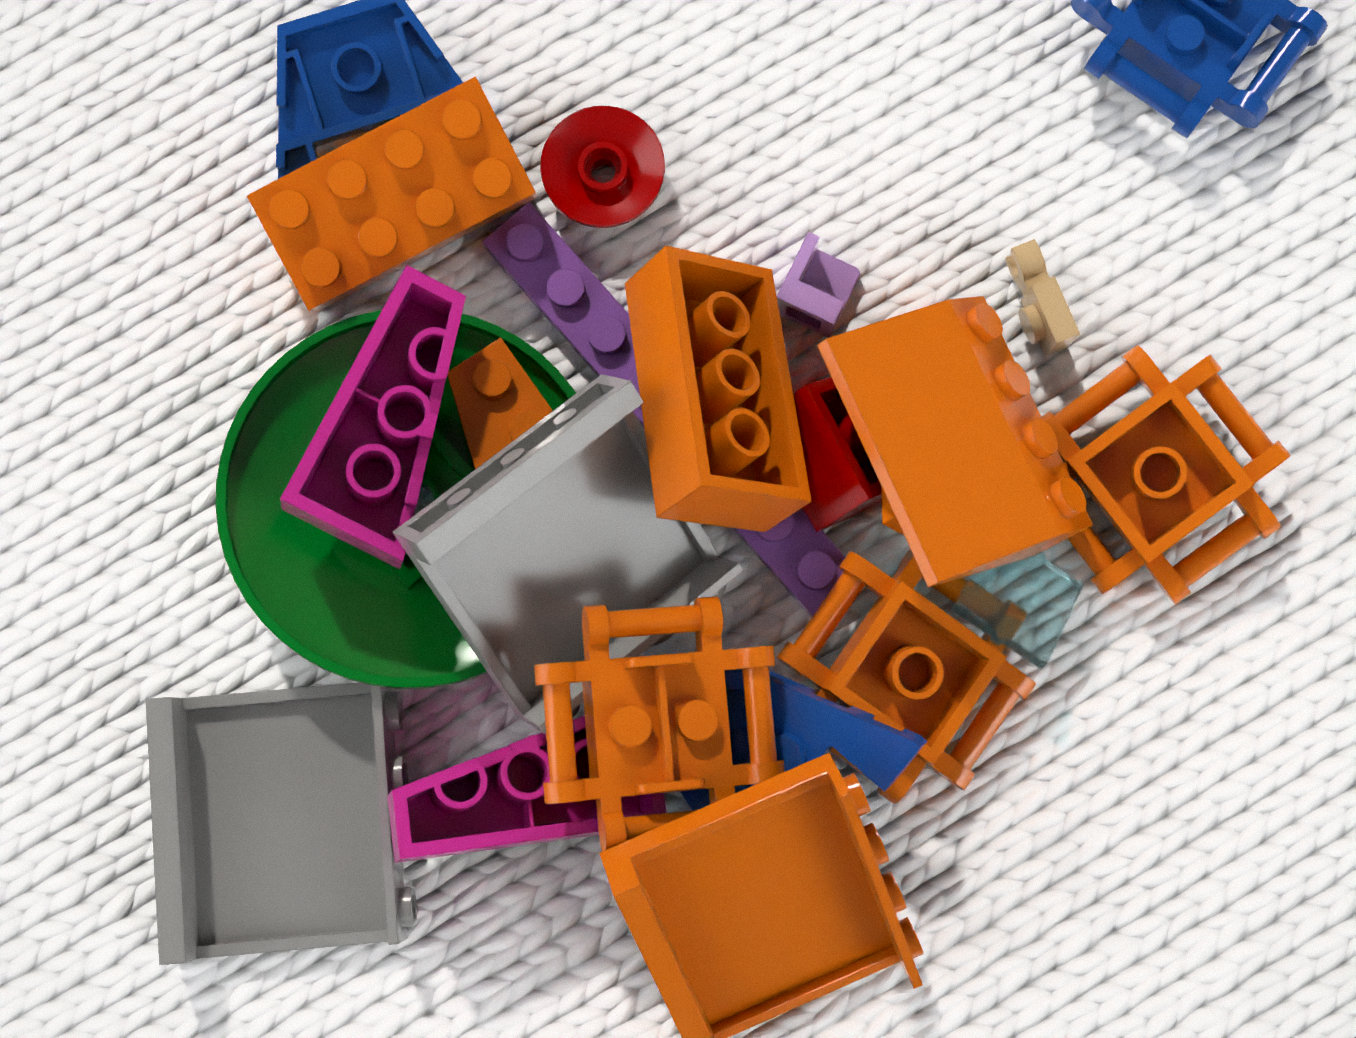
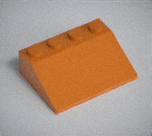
[817,296,1093,588]

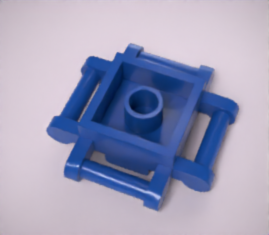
[1071,0,1328,139]

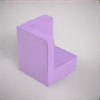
[777,231,860,338]

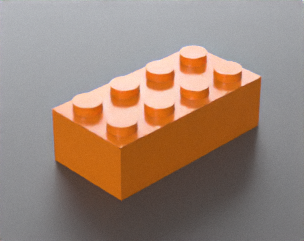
[246,76,537,312]
[625,245,812,532]

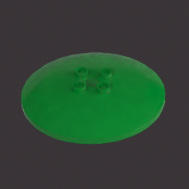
[215,310,576,689]

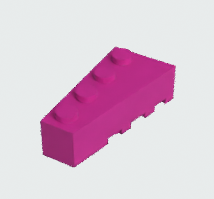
[280,265,466,569]
[387,715,667,863]

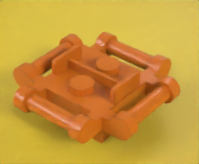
[1042,345,1291,605]
[776,549,1036,804]
[534,596,785,851]

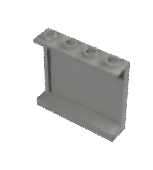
[393,374,743,733]
[145,682,417,965]

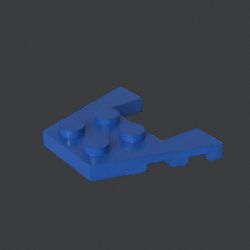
[276,0,463,179]
[680,669,928,810]

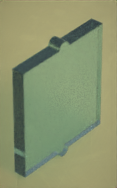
[951,552,1084,669]

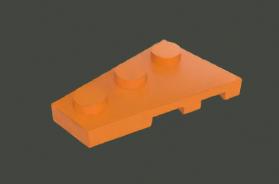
[447,337,553,469]

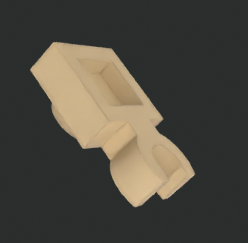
[1005,239,1080,357]

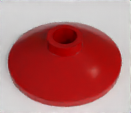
[540,105,665,228]

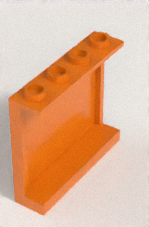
[599,753,924,1038]

